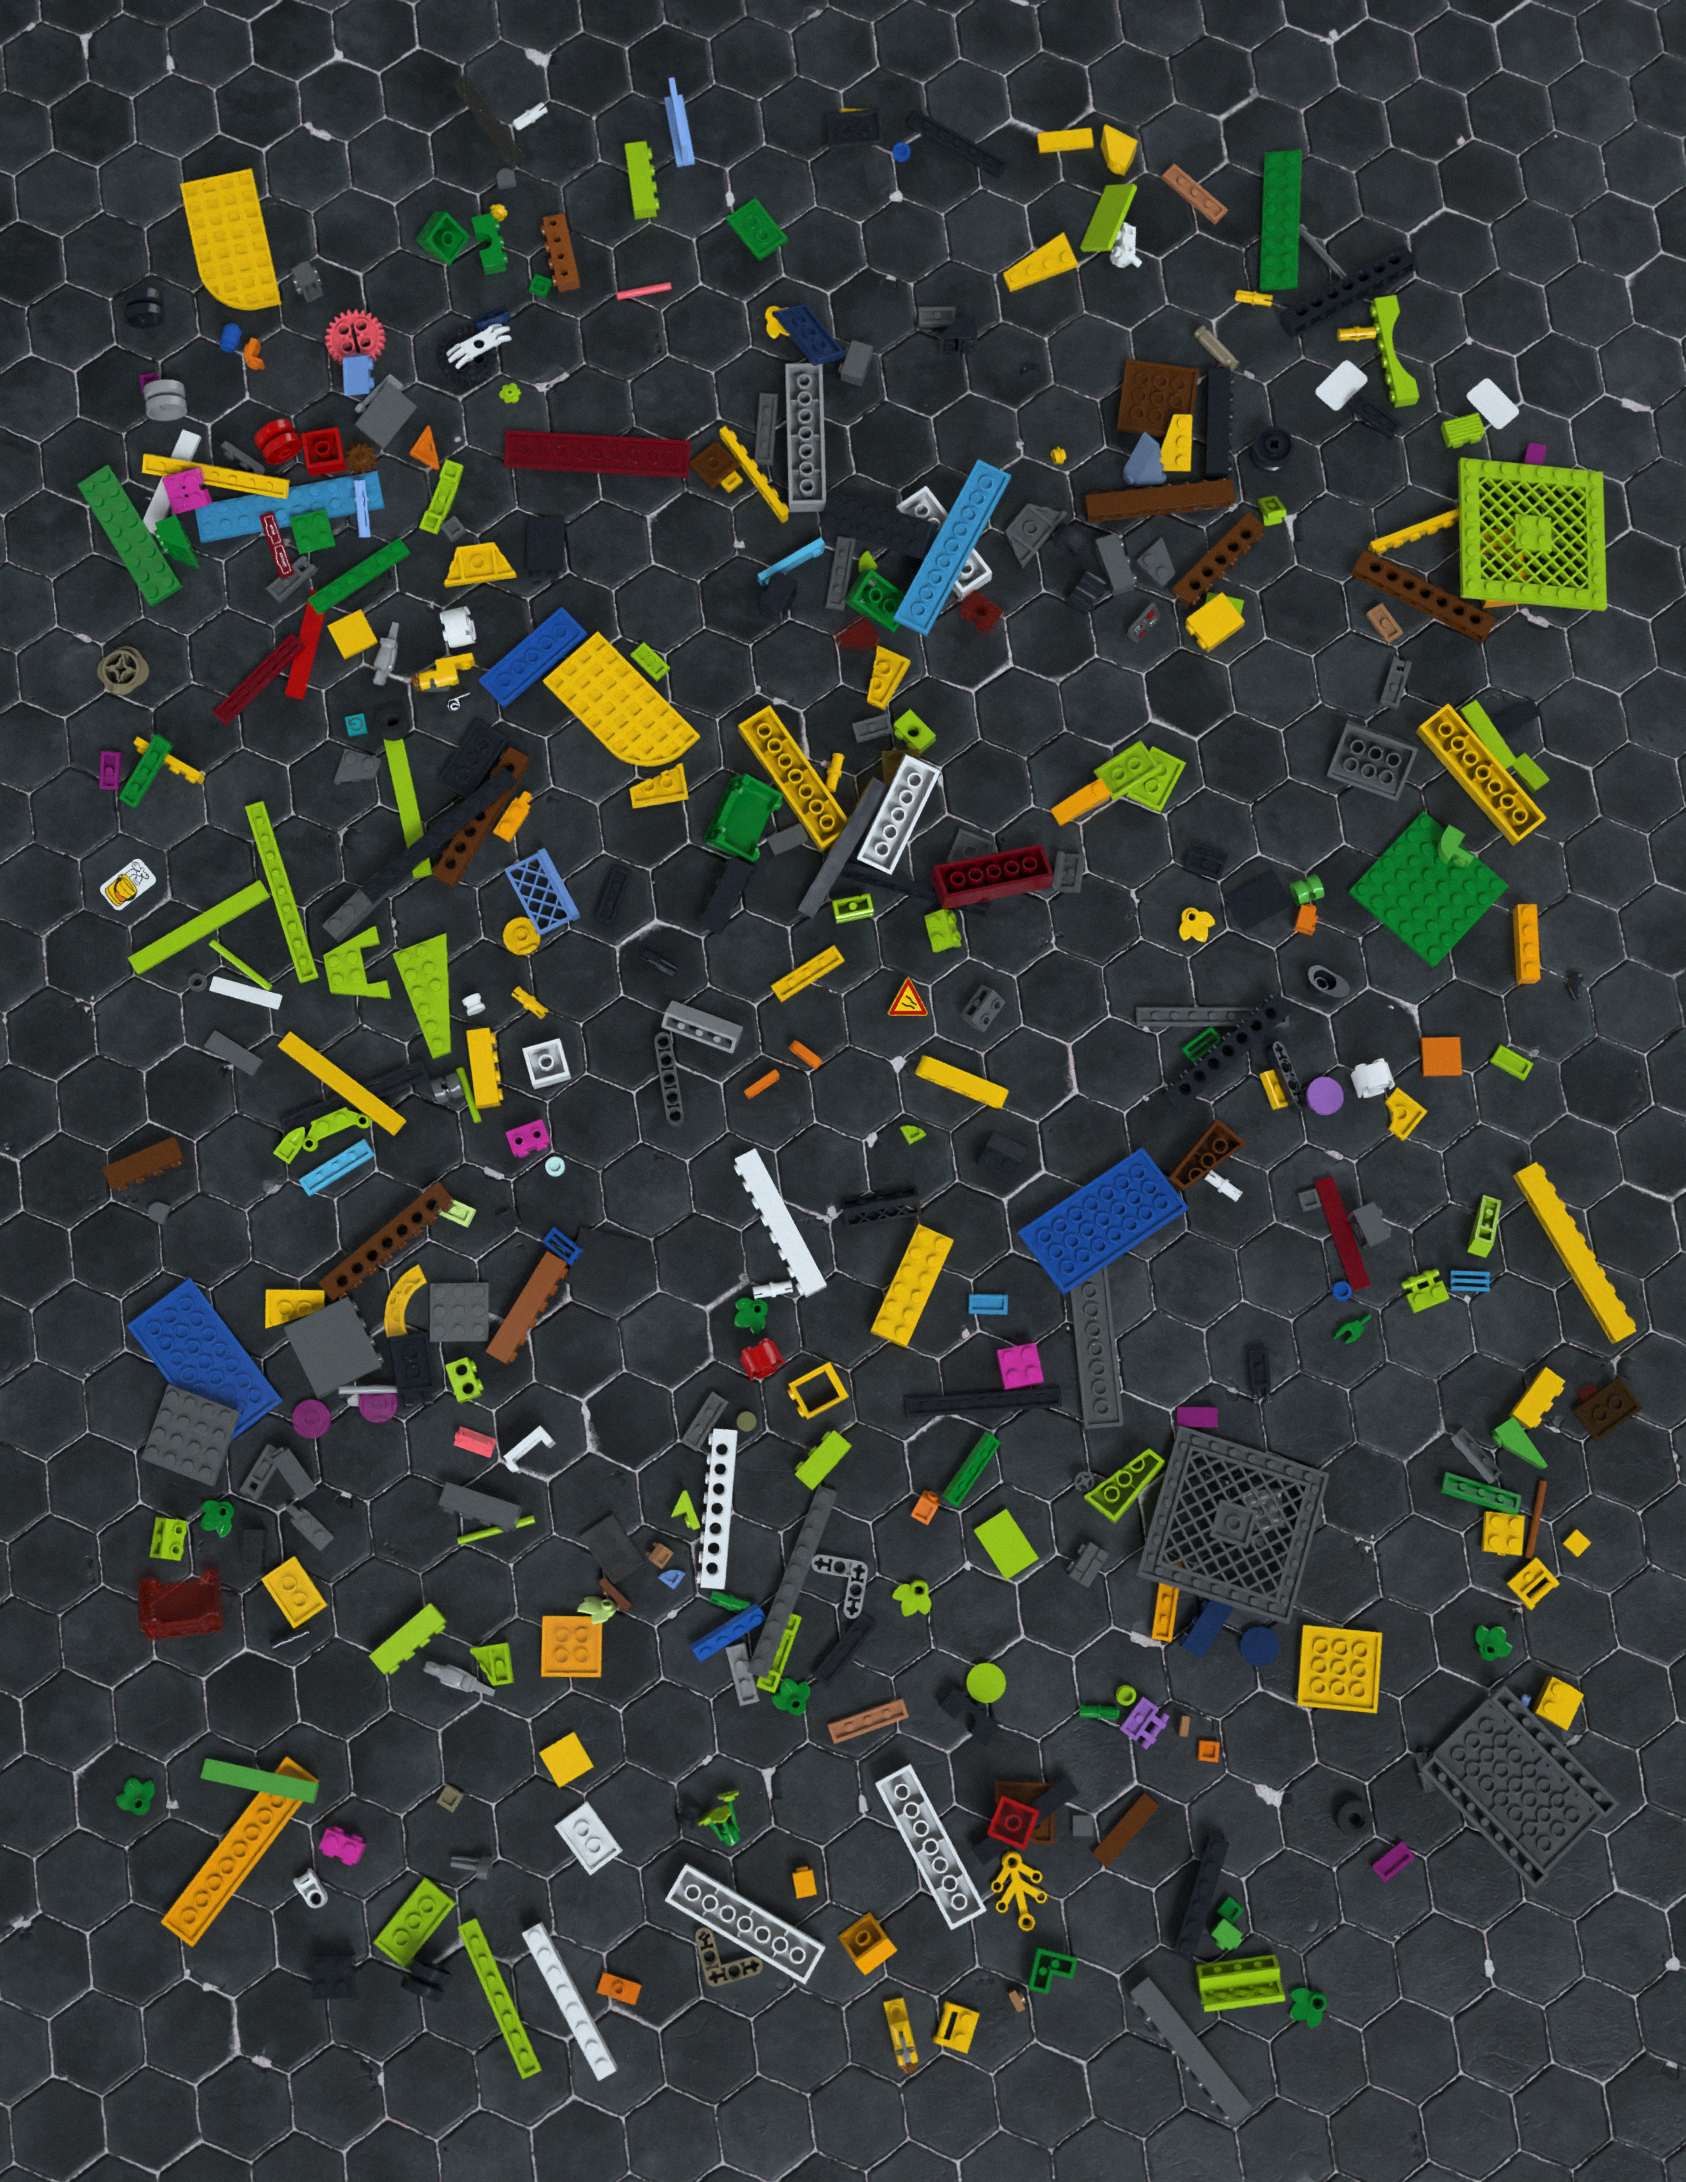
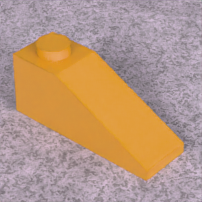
[1051,778,1111,826]

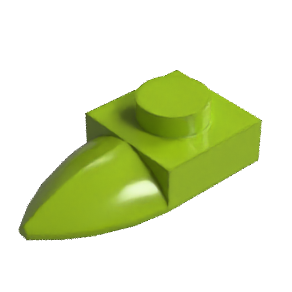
[274,1127,305,1164]

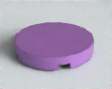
[1306,1077,1344,1115]

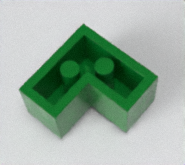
[1027,1946,1077,1994]

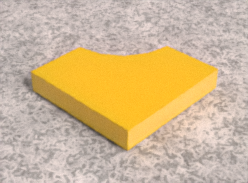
[1385,1087,1427,1141]

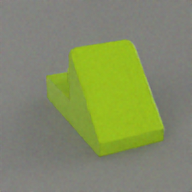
[1258,495,1286,526]
[671,1490,701,1531]

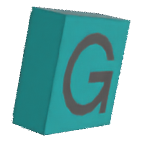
[345,714,368,737]

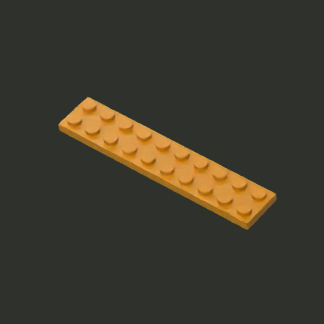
[161,1756,319,1947]

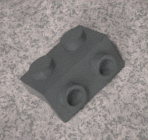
[1052,851,1085,893]

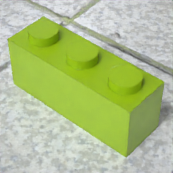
[795,1430,852,1491]

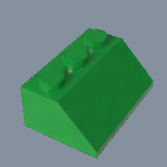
[154,515,200,569]

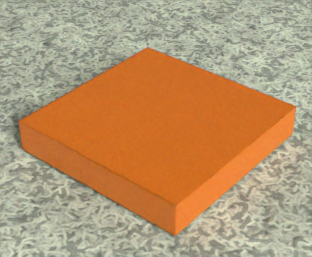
[1421,1037,1462,1076]

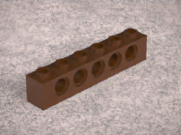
[1171,512,1265,609]

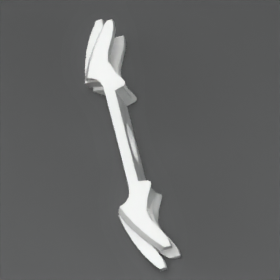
[446,324,512,370]

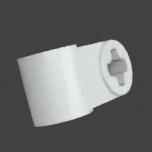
[293,1868,328,1908]

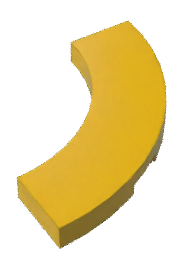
[384,1264,427,1338]

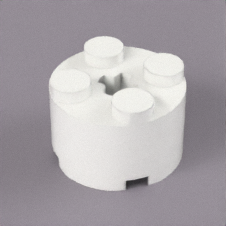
[440,606,476,648]
[1351,1058,1395,1098]

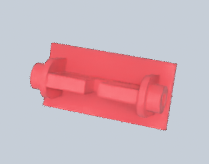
[454,1426,497,1458]

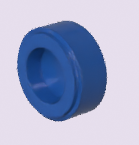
[892,142,911,162]
[1332,1281,1352,1301]

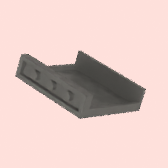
[283,1297,384,1400]

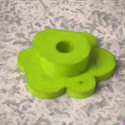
[499,383,521,403]

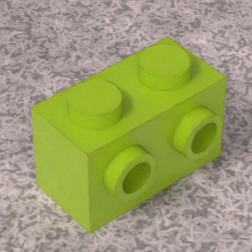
[150,1517,187,1561]

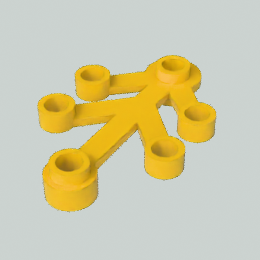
[991,1851,1047,1931]

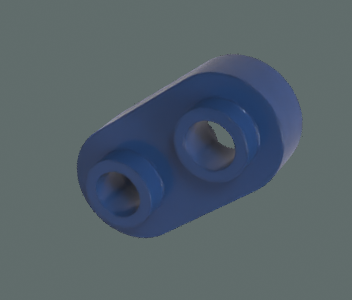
[474,308,511,331]

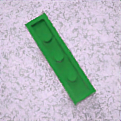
[119,734,174,808]
[942,1431,1001,1507]
[1441,1472,1521,1516]

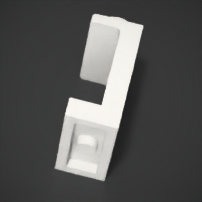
[503,1426,556,1474]

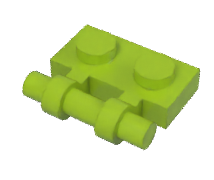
[1401,1268,1450,1314]

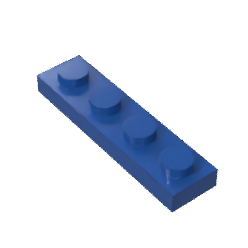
[690,1603,767,1662]

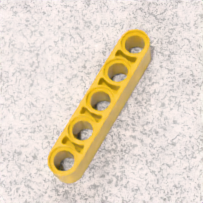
[915,1055,1009,1109]

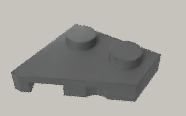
[334,748,382,785]

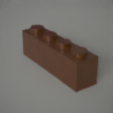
[102,1136,186,1192]

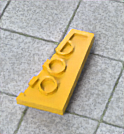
[1003,232,1078,292]

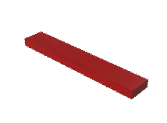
[285,589,326,700]

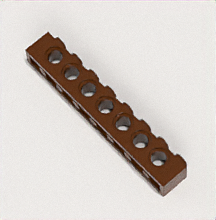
[1350,550,1496,644]
[432,747,531,889]
[318,1181,455,1302]

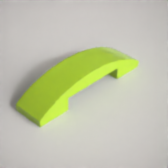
[419,459,464,535]
[756,1614,802,1693]

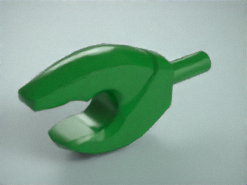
[1333,1314,1372,1344]

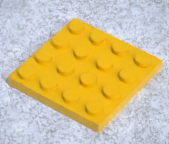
[1297,1625,1382,1713]

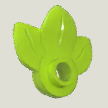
[892,1580,931,1616]

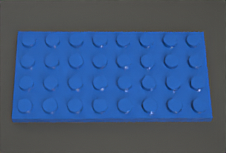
[1018,1147,1189,1296]
[127,1278,283,1441]

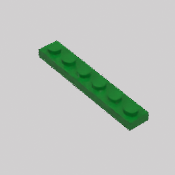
[307,538,410,616]

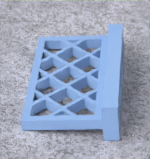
[664,77,695,167]

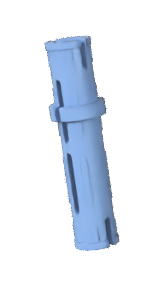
[353,480,371,538]

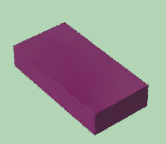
[1371,1841,1415,1883]

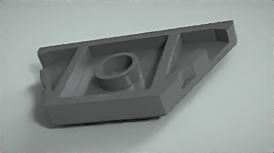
[1005,503,1068,568]

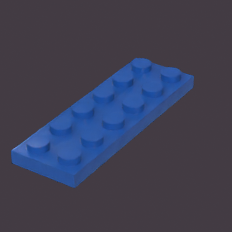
[479,607,587,708]

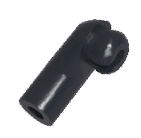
[448,689,471,711]
[1566,972,1583,1001]

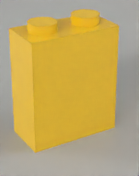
[1185,592,1245,652]

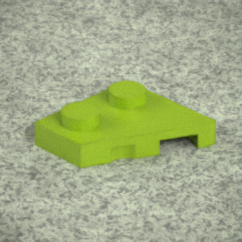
[470,1643,514,1686]

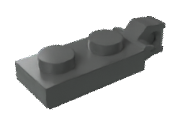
[286,1504,335,1551]

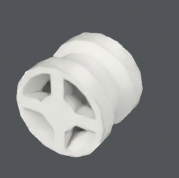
[462,993,485,1016]

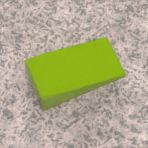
[1511,753,1550,793]

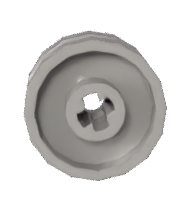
[143,380,187,421]

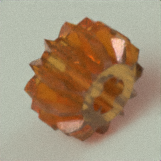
[345,442,377,474]

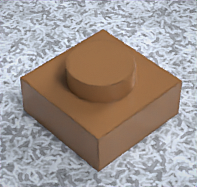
[1008,1988,1026,2013]

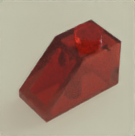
[836,618,880,651]

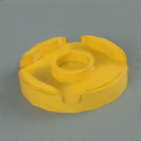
[503,917,541,955]

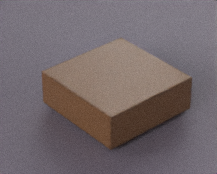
[1178,1715,1190,1737]

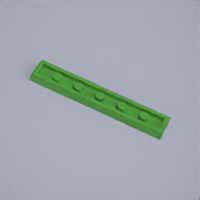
[201,1758,319,1804]

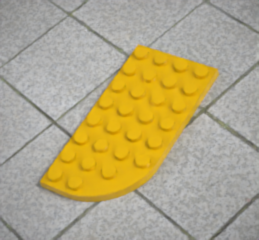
[180,169,282,310]
[543,631,700,767]

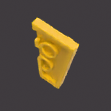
[1159,414,1192,472]
[867,645,911,710]
[630,763,689,809]
[265,1289,326,1329]

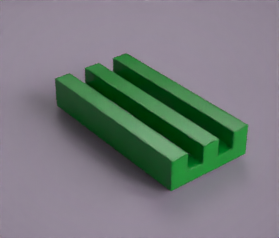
[1181,1026,1223,1064]

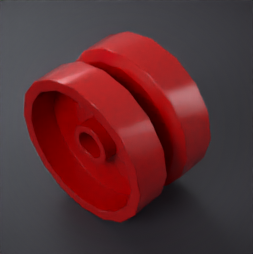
[254,419,303,465]

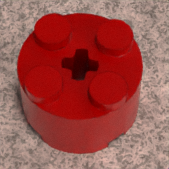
[740,1338,785,1381]

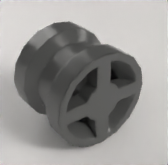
[1074,1472,1094,1492]

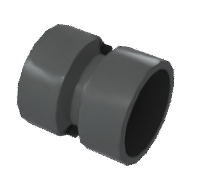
[431,1072,464,1104]

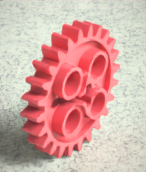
[325,309,386,365]

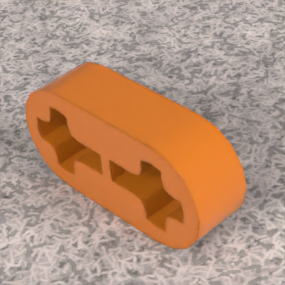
[788,1040,822,1069]

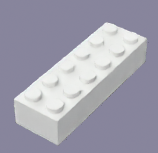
[896,486,992,600]
[856,754,940,875]

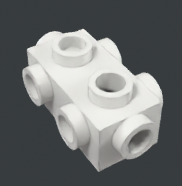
[1110,222,1142,268]

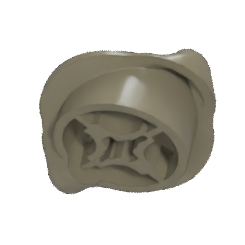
[97,646,149,695]

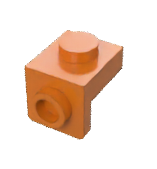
[244,338,265,370]

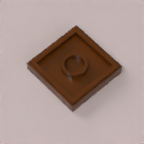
[689,441,740,489]

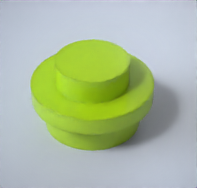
[1116,1685,1136,1705]

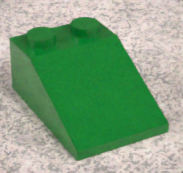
[844,569,905,632]

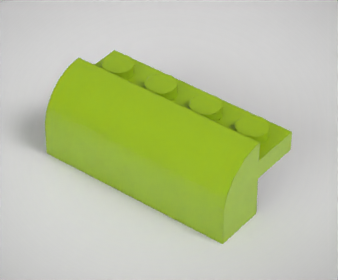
[1196,1955,1285,2012]

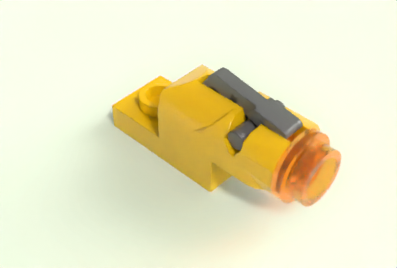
[412,653,475,692]
[884,1997,919,2074]

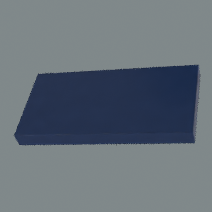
[774,303,845,366]

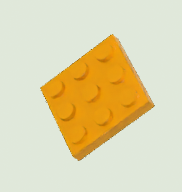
[541,1616,603,1677]

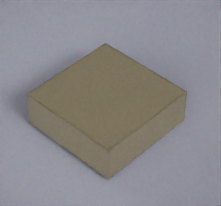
[436,1784,464,1813]

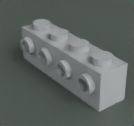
[661,1001,743,1054]

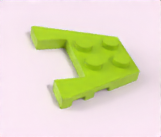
[323,926,391,999]

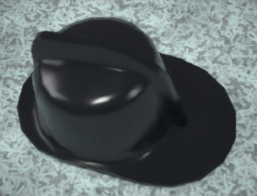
[1307,965,1350,998]

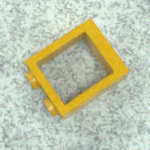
[787,1362,848,1420]

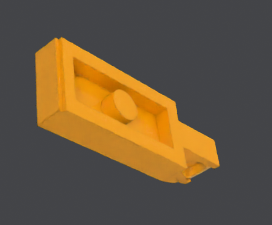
[493,791,532,843]

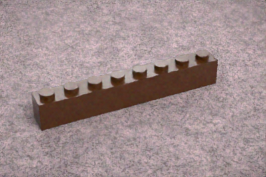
[1084,478,1235,523]

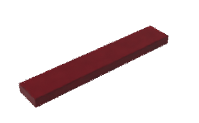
[212,633,306,726]
[1314,1176,1371,1292]

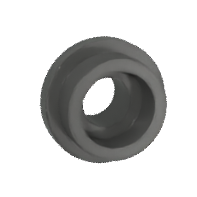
[188,973,207,992]

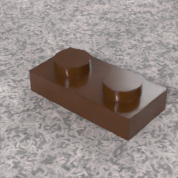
[599,1577,633,1611]

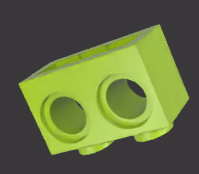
[445,1357,484,1403]

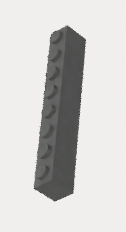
[1128,1975,1253,2124]

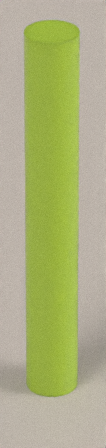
[456,1067,482,1123]

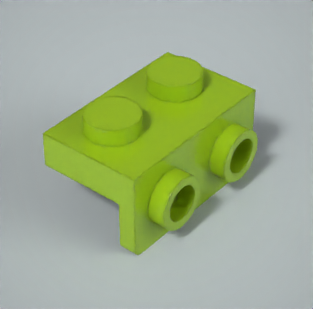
[924,909,961,953]

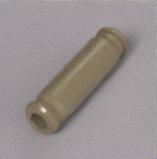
[1194,326,1239,372]

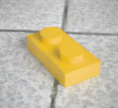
[1259,1070,1288,1110]

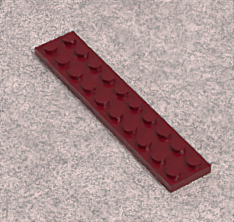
[504,430,691,478]

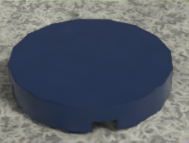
[1239,1627,1279,1666]

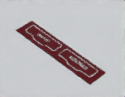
[259,511,295,579]

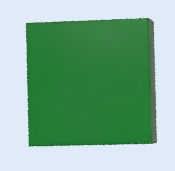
[529,274,553,298]
[1215,1896,1244,1925]

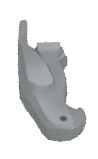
[373,622,399,686]
[423,1661,496,1696]

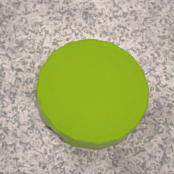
[966,1663,1006,1703]

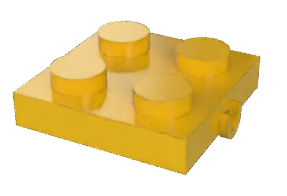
[1481,1511,1525,1556]

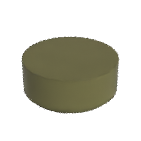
[737,1412,756,1432]

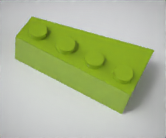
[1084,1449,1165,1524]

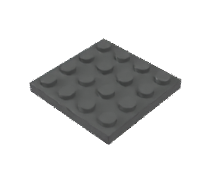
[141,1384,241,1486]

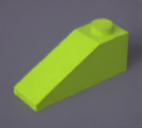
[1467,1195,1502,1258]

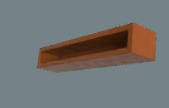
[486,1251,569,1365]

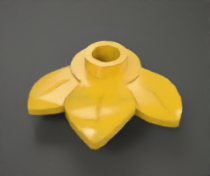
[765,306,790,339]
[1179,908,1215,942]

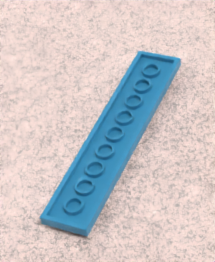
[894,459,1011,636]
[195,471,385,543]

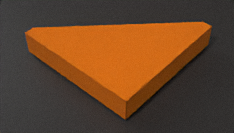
[410,425,441,472]

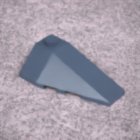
[1122,432,1166,488]

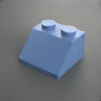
[343,353,375,396]

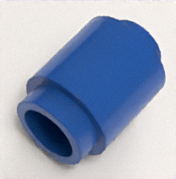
[219,323,242,353]

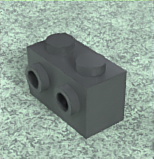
[291,261,323,303]
[960,985,1006,1032]

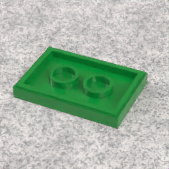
[726,198,788,261]

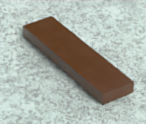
[1092,1793,1160,1867]

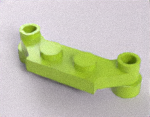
[302,1107,372,1151]

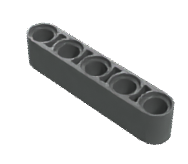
[654,1032,684,1127]

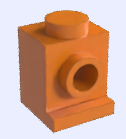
[1293,904,1318,936]

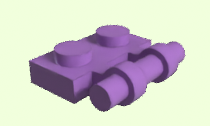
[1119,1697,1170,1750]

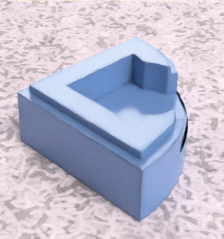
[658,1570,685,1590]

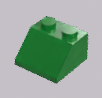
[415,211,471,265]

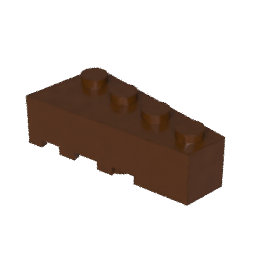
[1166,1119,1247,1192]

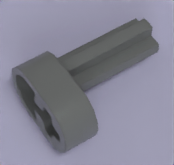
[451,1855,493,1880]

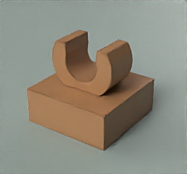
[646,1543,673,1569]

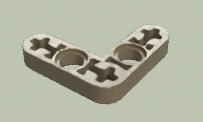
[695,1927,763,1986]

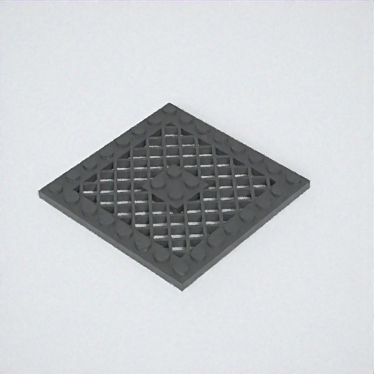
[1136,1426,1329,1625]

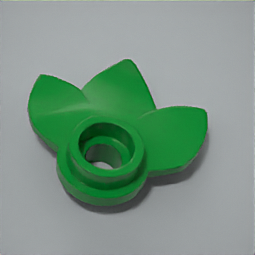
[734,1298,768,1335]
[201,1500,235,1538]
[1475,1625,1513,1661]
[771,1678,810,1715]
[116,1777,155,1815]
[1290,1988,1327,2028]

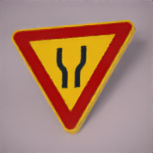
[888,978,928,1016]

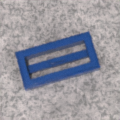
[542,1227,583,1266]

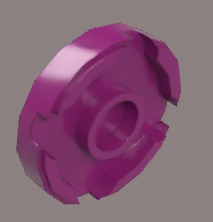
[358,1384,398,1423]
[292,1400,331,1439]

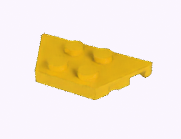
[444,542,517,587]

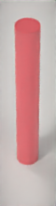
[616,282,671,300]

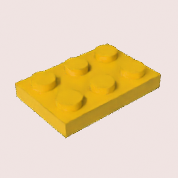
[261,1556,328,1628]

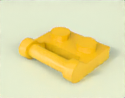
[1506,1557,1560,1610]
[932,2001,979,2053]

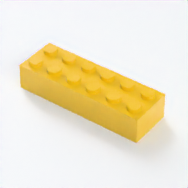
[871,1224,954,1348]

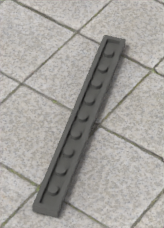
[747,1486,838,1679]

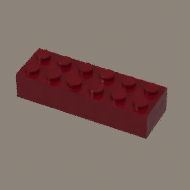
[931,844,1054,910]

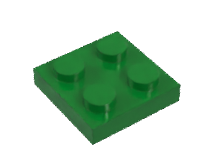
[289,509,336,555]

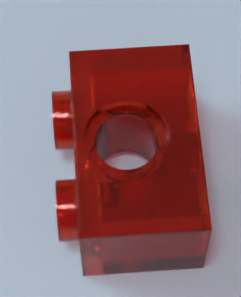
[960,589,1004,634]

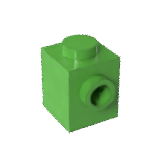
[1209,1917,1243,1950]

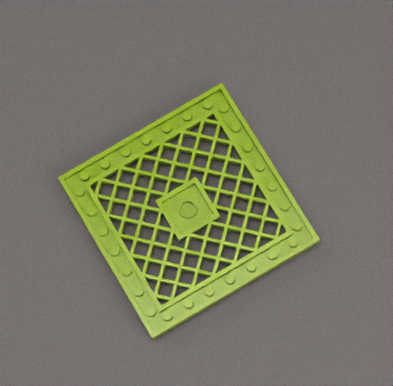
[1458,458,1607,611]

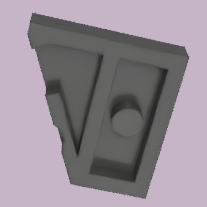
[1135,538,1175,589]

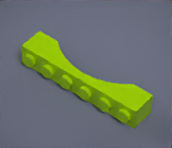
[1370,295,1419,408]

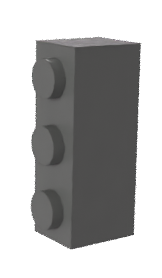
[1094,533,1137,596]

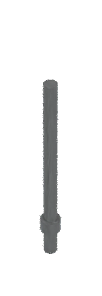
[1299,224,1346,279]

